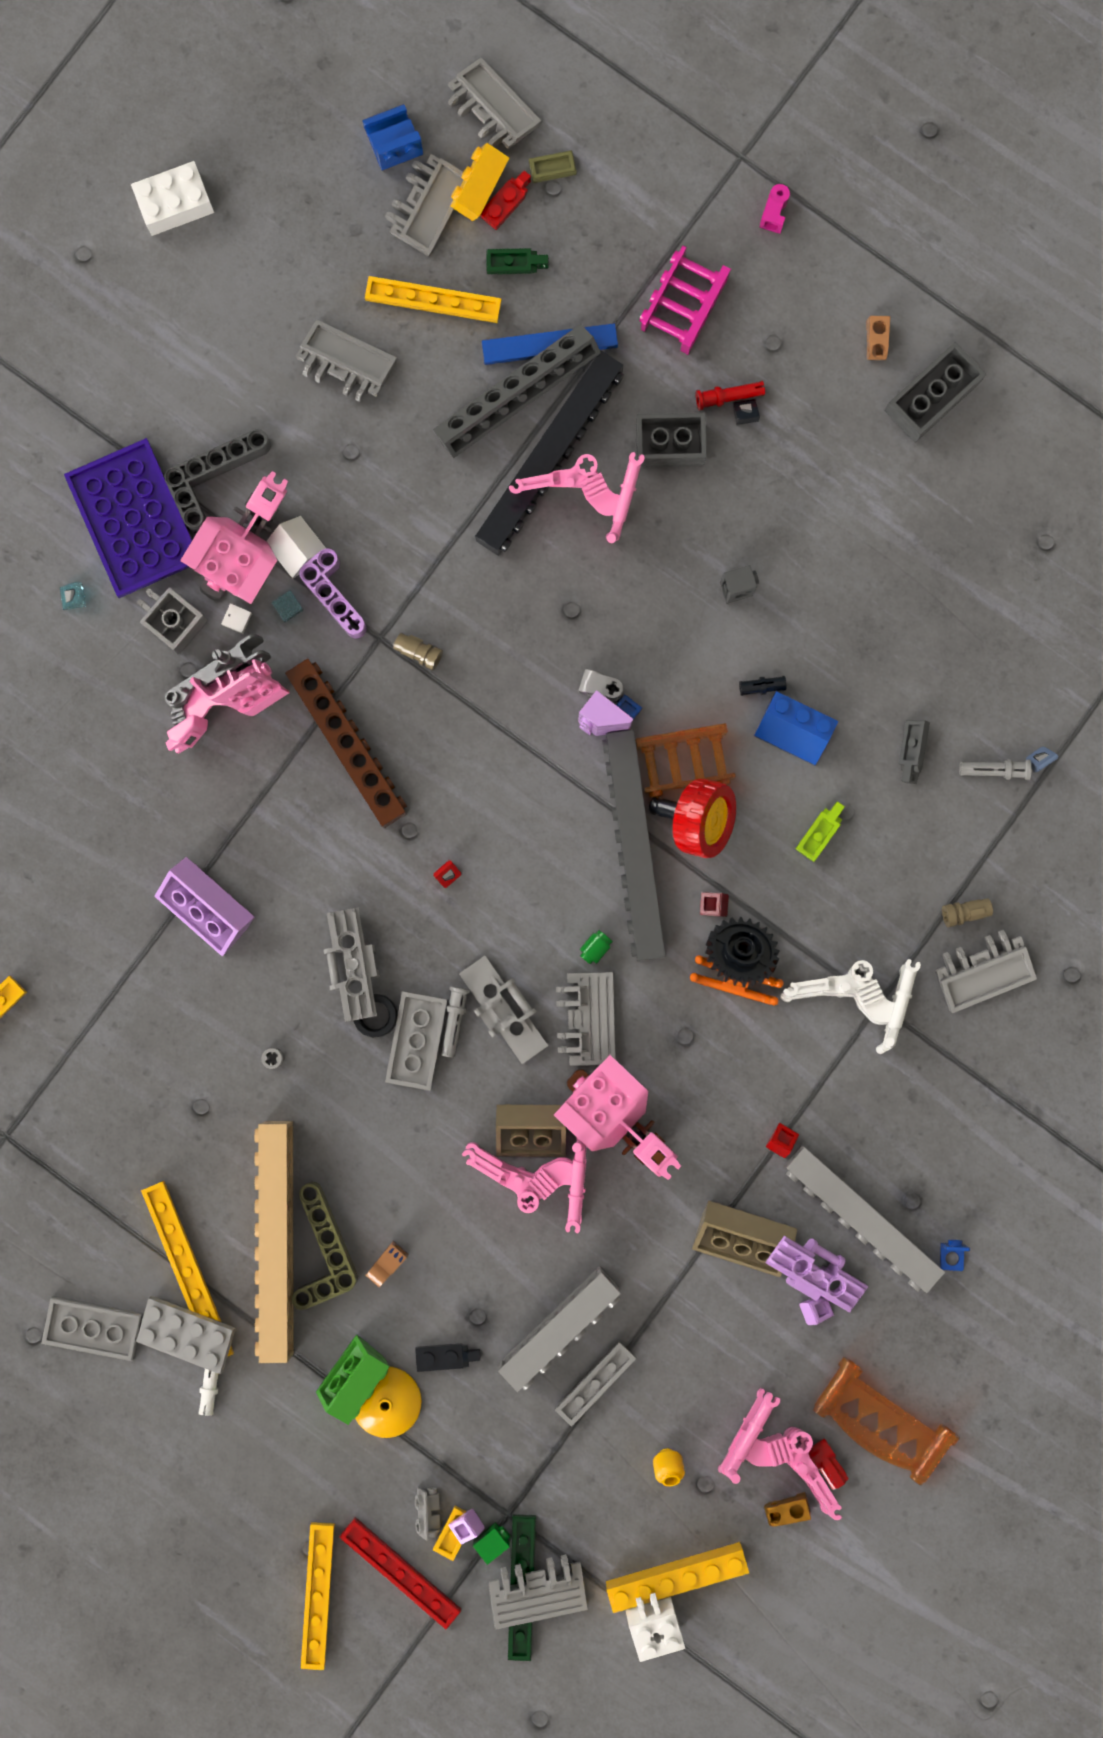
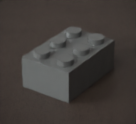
[636,413,707,467]

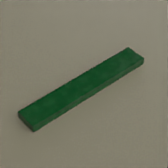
[508,1514,536,1661]

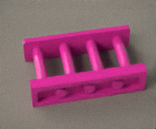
[639,246,731,355]

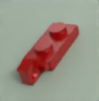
[480,170,531,230]

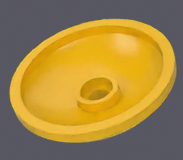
[355,1366,422,1438]

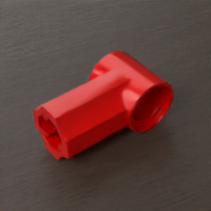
[809,1438,849,1490]

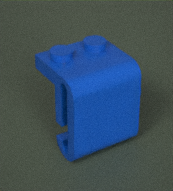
[362,104,423,171]

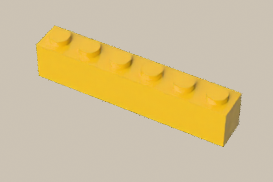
[606,1542,749,1613]

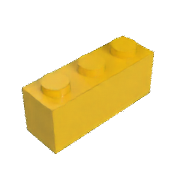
[450,143,509,221]

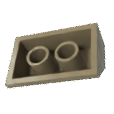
[496,1104,566,1157]

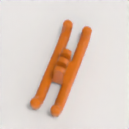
[690,955,784,1006]

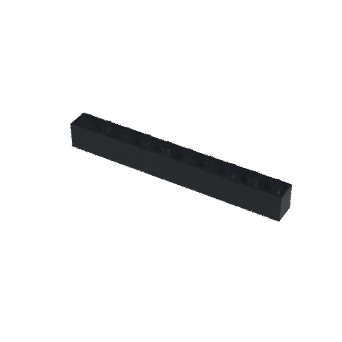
[475,350,624,556]

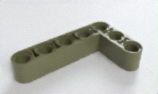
[291,1181,358,1310]

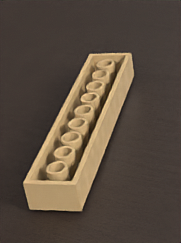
[254,1121,294,1363]

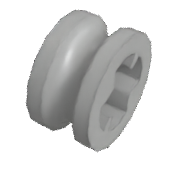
[261,1048,284,1069]

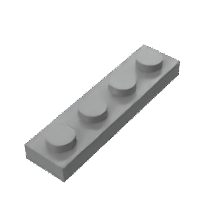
[555,1341,636,1427]

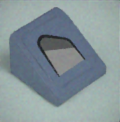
[1026,747,1058,772]

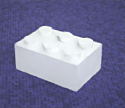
[131,161,214,236]

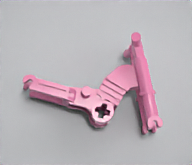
[509,452,644,543]
[462,1137,587,1233]
[718,1388,842,1520]

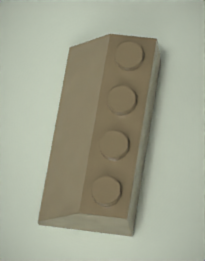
[692,1200,797,1277]

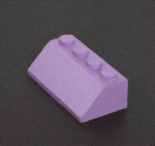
[154,857,255,956]

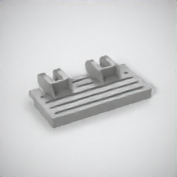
[448,58,541,149]
[385,154,463,256]
[296,319,397,402]
[935,930,1037,1013]
[556,972,615,1066]
[488,1554,588,1629]

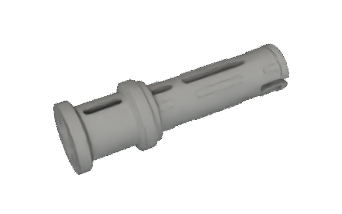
[959,759,1031,780]
[440,986,470,1058]

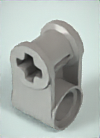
[578,669,623,702]

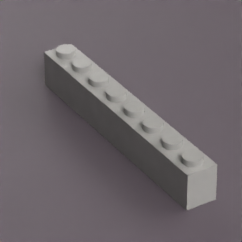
[784,1146,945,1293]

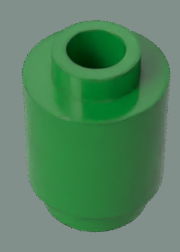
[579,930,613,964]

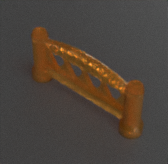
[813,1357,960,1485]

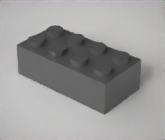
[884,342,986,443]

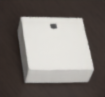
[221,603,252,634]

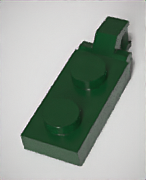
[486,248,549,274]

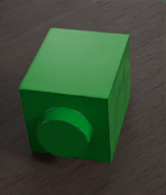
[473,1522,510,1565]

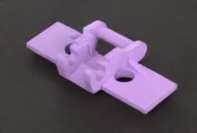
[766,1236,868,1313]

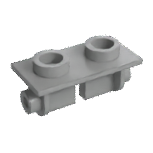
[415,1487,440,1541]

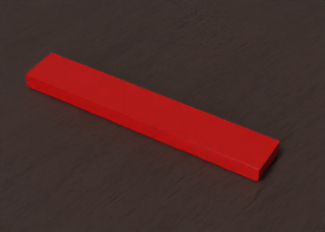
[339,1517,461,1630]

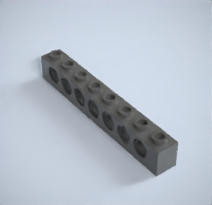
[433,324,601,458]

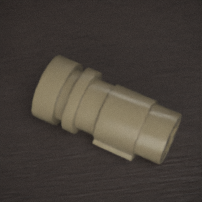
[393,633,443,671]
[942,898,993,927]

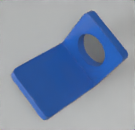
[940,1240,970,1271]

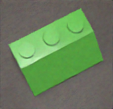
[316,1335,390,1425]

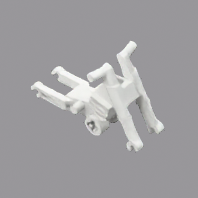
[780,959,921,1054]

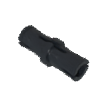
[739,676,787,696]

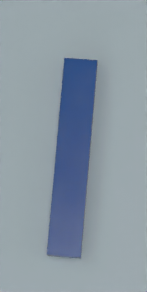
[482,323,618,365]

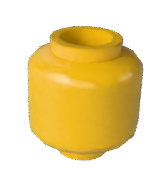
[653,1448,685,1487]

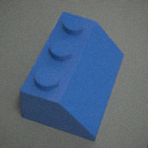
[754,691,838,765]

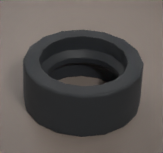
[353,994,397,1038]

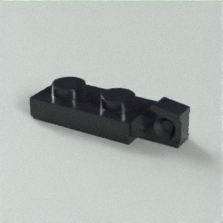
[415,1343,481,1372]

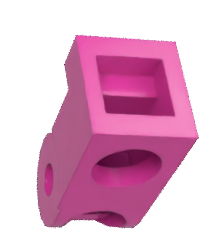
[759,184,790,234]

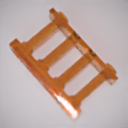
[635,723,736,797]

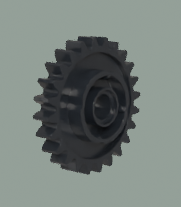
[705,917,780,987]

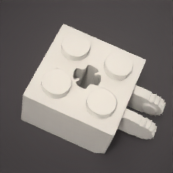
[625,1593,685,1662]

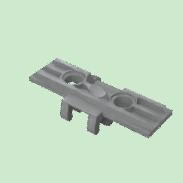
[323,907,380,1022]
[459,956,548,1064]

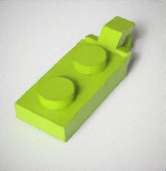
[795,801,845,862]

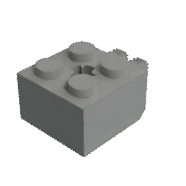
[136,587,208,655]

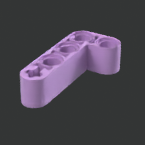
[300,548,366,639]

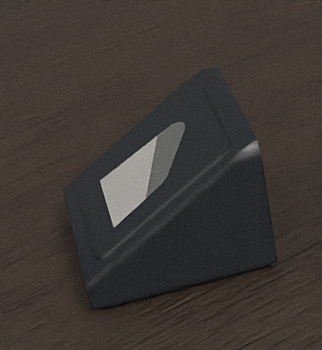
[733,399,760,425]

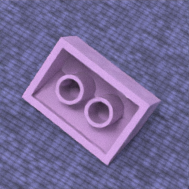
[578,690,633,736]

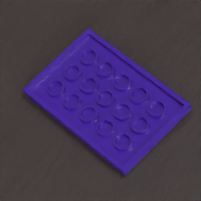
[64,438,192,598]

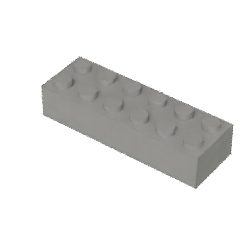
[498,1266,621,1392]

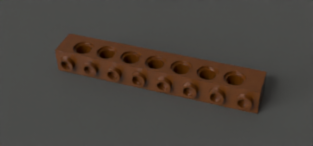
[285,659,407,828]

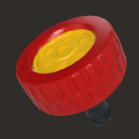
[649,779,736,858]

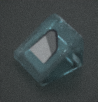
[60,582,86,610]

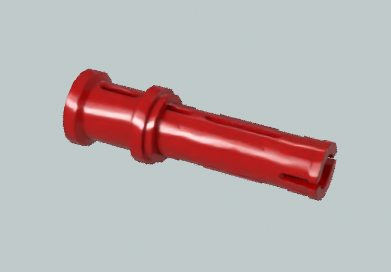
[695,381,765,411]

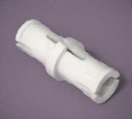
[198,1368,218,1416]

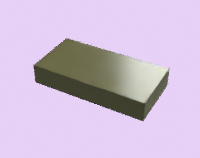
[528,150,577,183]

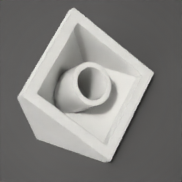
[267,516,326,579]

